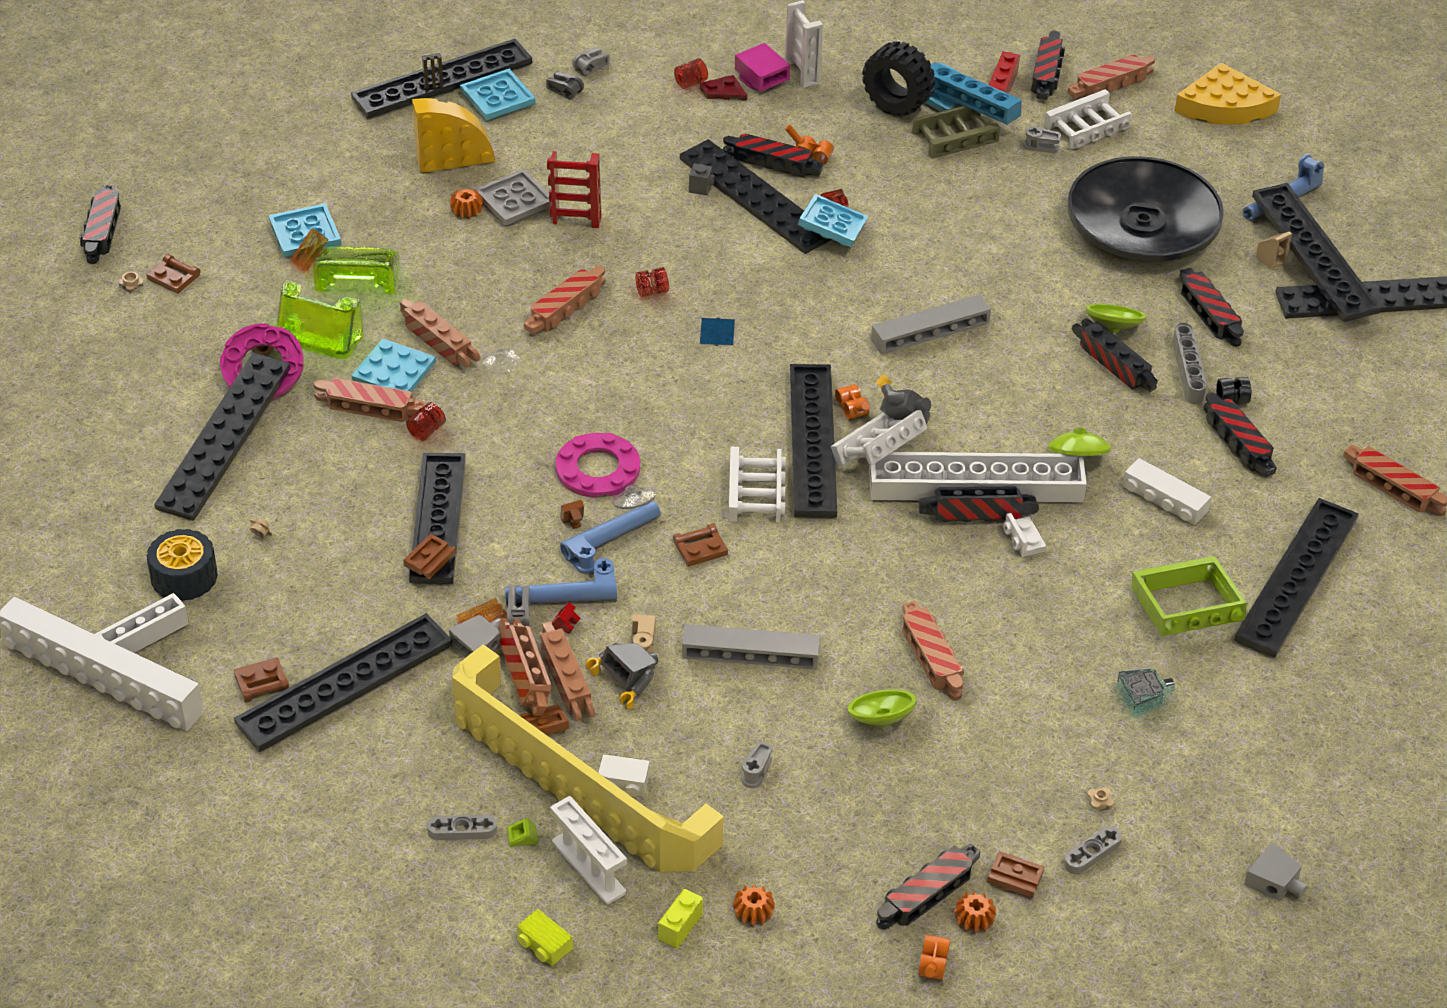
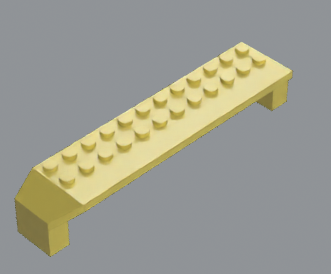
[452,645,724,872]

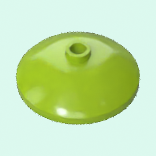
[1086,304,1146,332]
[1048,428,1111,456]
[848,689,917,727]

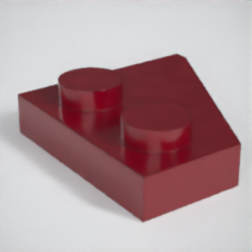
[700,75,748,101]

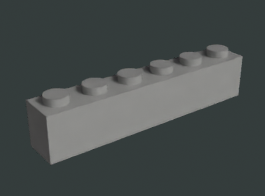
[871,294,991,354]
[682,624,820,670]

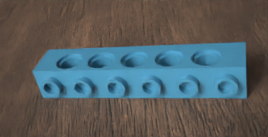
[930,62,1022,125]

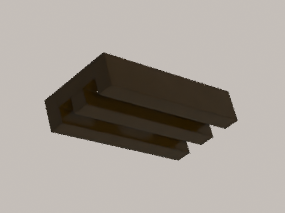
[422,53,443,90]

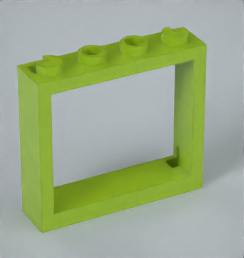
[1131,556,1247,636]

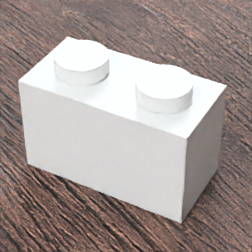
[599,754,649,797]

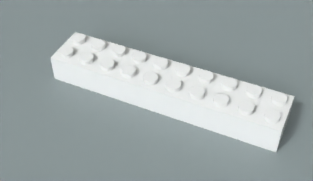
[869,452,1087,502]
[0,597,204,731]

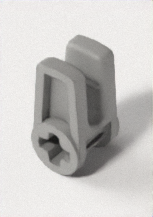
[572,47,610,76]
[1023,126,1061,153]
[507,585,530,626]
[741,741,773,788]

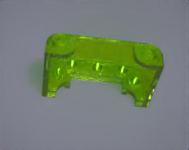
[313,246,400,294]
[276,280,364,359]

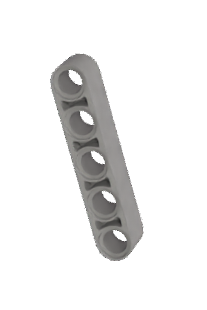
[1173,322,1207,404]

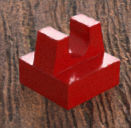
[551,602,581,633]

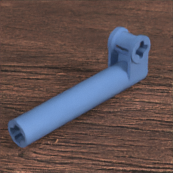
[1243,154,1324,221]
[560,501,661,574]
[505,558,617,605]

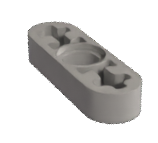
[427,815,497,840]
[1064,827,1121,874]

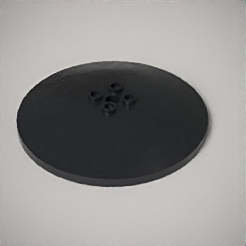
[1067,156,1224,262]

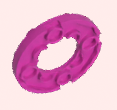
[220,323,304,399]
[556,432,640,498]

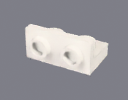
[1003,513,1046,557]

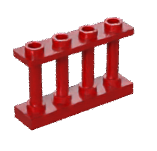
[547,151,602,228]

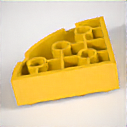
[1174,63,1281,125]
[412,98,495,173]

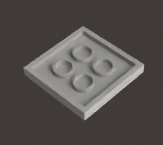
[475,169,552,226]

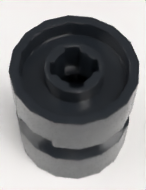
[1216,377,1252,404]

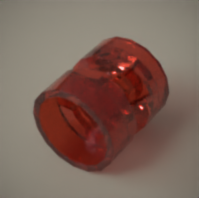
[674,58,708,89]
[635,267,669,297]
[406,402,446,441]

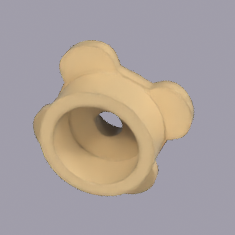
[119,271,143,291]
[250,518,272,538]
[1088,787,1114,810]

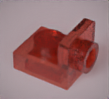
[820,189,849,207]

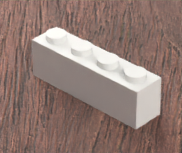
[1123,458,1211,525]
[95,593,189,653]

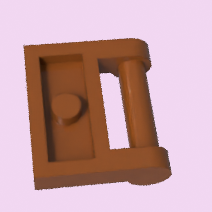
[146,254,201,294]
[673,523,728,567]
[234,657,289,702]

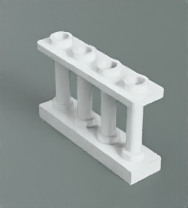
[785,0,823,88]
[1044,89,1132,150]
[831,410,927,466]
[729,447,786,523]
[550,796,627,905]

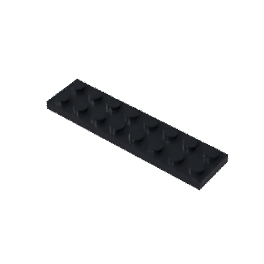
[409,453,466,584]

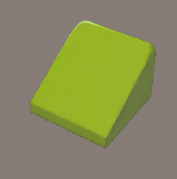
[507,817,538,847]

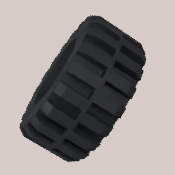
[862,41,935,116]

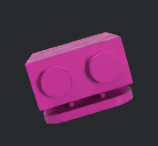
[734,43,790,92]

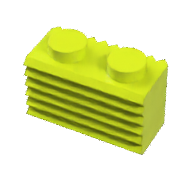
[657,889,703,948]
[517,909,574,966]

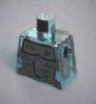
[1116,669,1175,718]

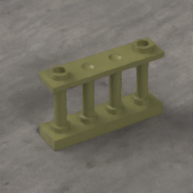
[912,106,1000,159]

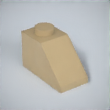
[1256,232,1292,270]

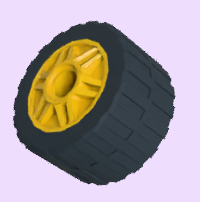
[146,529,218,601]

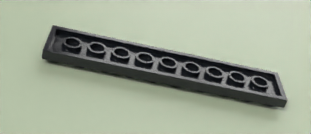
[351,38,533,118]
[680,139,832,254]
[1252,183,1381,322]
[1275,276,1447,319]
[154,352,291,521]
[790,364,837,517]
[1234,498,1359,658]
[234,613,453,752]

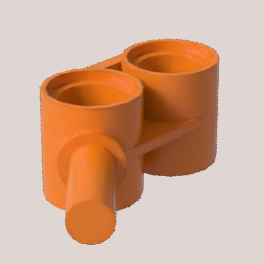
[785,125,834,165]
[835,384,870,420]
[918,934,950,981]

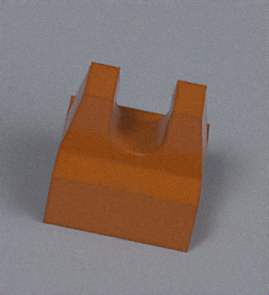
[560,500,584,529]

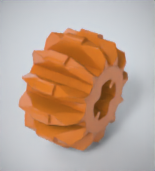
[450,188,483,219]
[733,883,775,927]
[954,891,996,934]

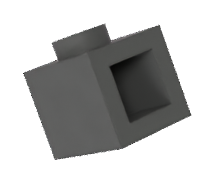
[689,163,715,195]

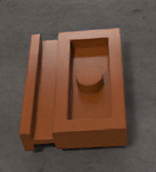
[403,534,456,580]
[519,704,569,735]
[987,851,1045,898]

